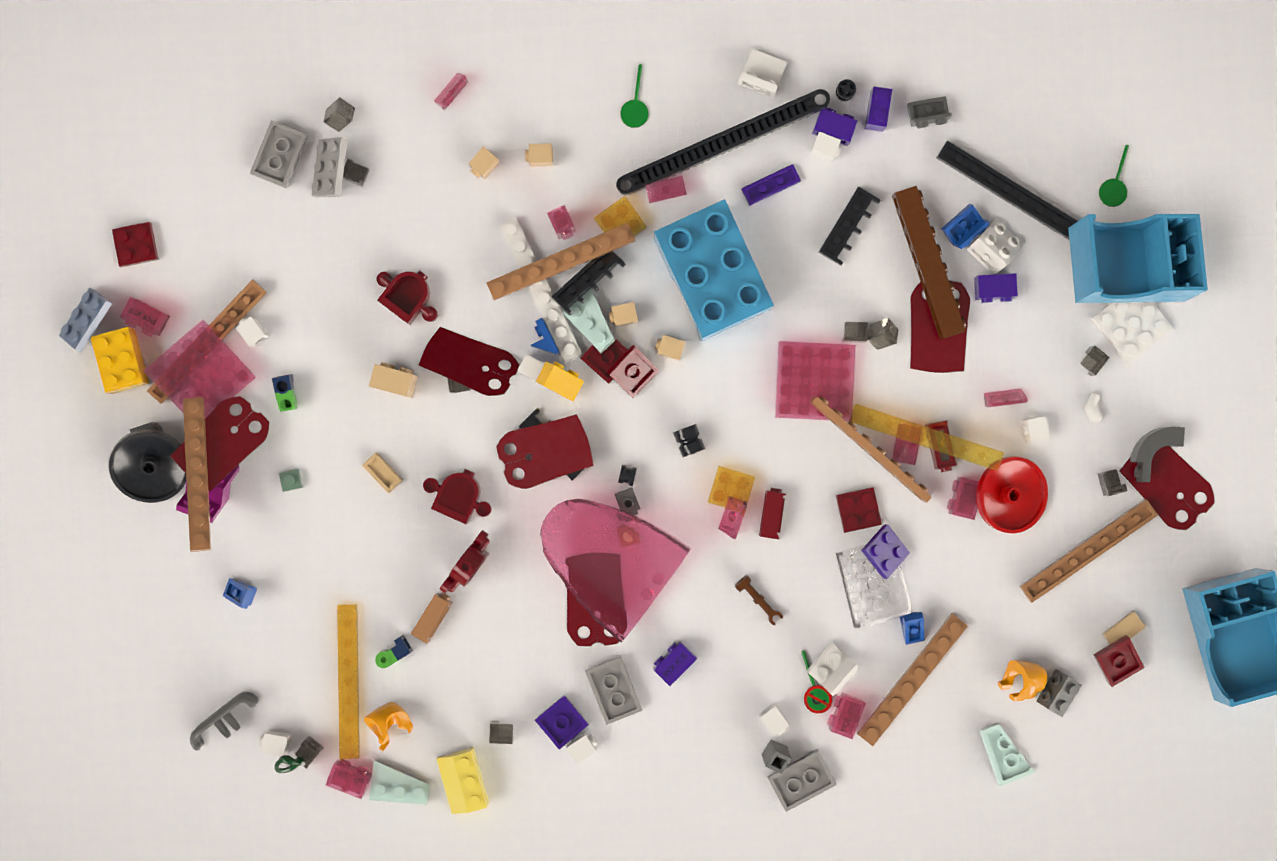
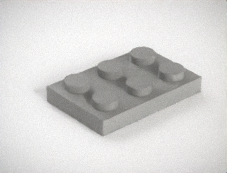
[250,120,308,189]
[311,137,348,197]
[585,656,642,725]
[767,749,837,812]

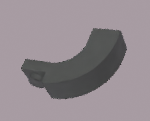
[1130,427,1185,482]

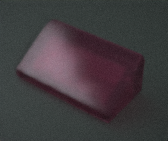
[434,73,468,110]
[645,176,687,203]
[984,389,1028,408]
[892,424,922,465]
[718,496,747,539]

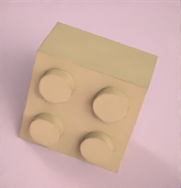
[368,362,418,398]

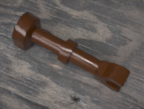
[734,575,783,625]

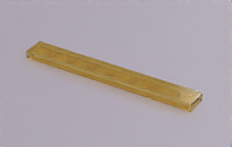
[849,403,1004,471]
[337,604,360,759]

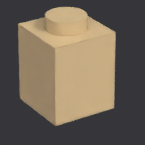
[525,143,553,167]
[468,146,499,179]
[609,302,638,327]
[655,335,685,361]

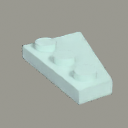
[562,289,615,353]
[979,723,1035,786]
[369,761,430,805]

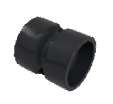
[673,424,705,458]

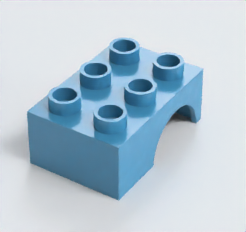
[653,199,774,342]
[1068,214,1208,303]
[1182,568,1277,707]

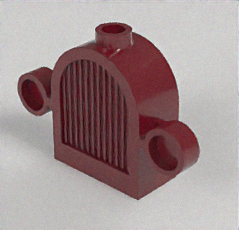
[376,270,438,325]
[423,469,492,525]
[439,530,490,594]

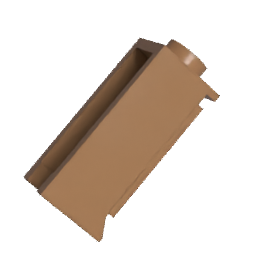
[411,592,453,644]

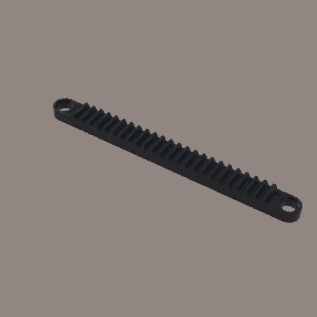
[616,89,830,196]

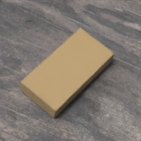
[362,452,403,493]
[1102,611,1146,644]

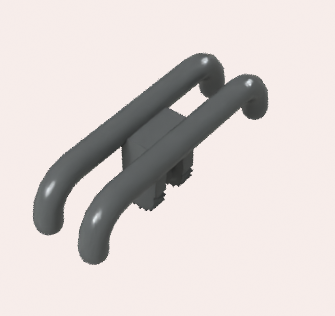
[190,692,259,751]

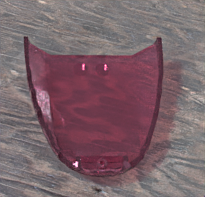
[540,499,691,643]

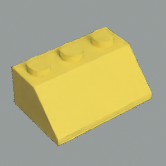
[436,747,489,814]

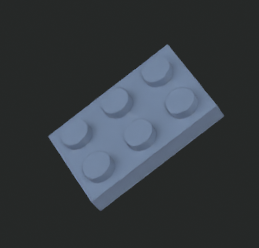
[59,287,112,352]

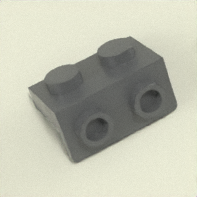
[907,96,952,129]
[1036,669,1082,717]

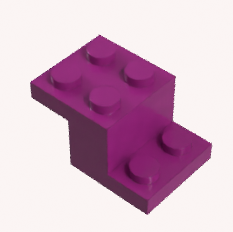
[176,465,240,523]

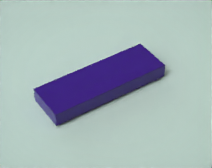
[741,164,801,206]

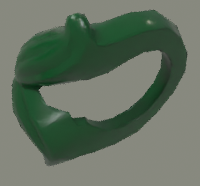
[274,755,305,773]

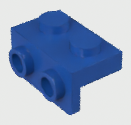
[941,204,990,249]

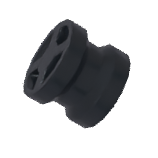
[835,79,856,102]
[618,465,637,486]

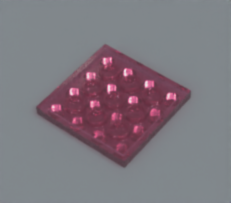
[143,319,256,419]
[775,341,856,422]

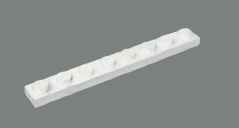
[499,217,583,363]

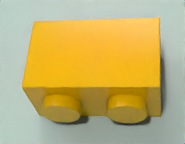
[535,361,584,402]

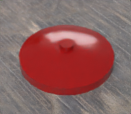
[976,456,1048,534]

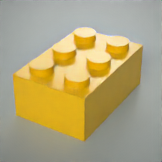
[91,327,150,394]

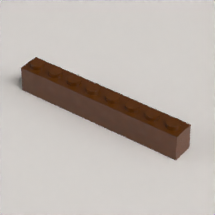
[892,185,966,340]

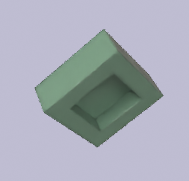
[279,469,303,492]

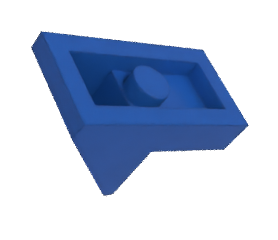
[530,318,560,355]
[223,578,257,609]
[900,612,925,645]

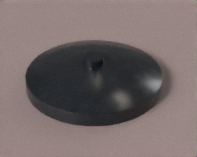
[109,429,187,503]

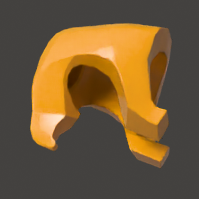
[998,660,1047,701]
[364,702,413,752]

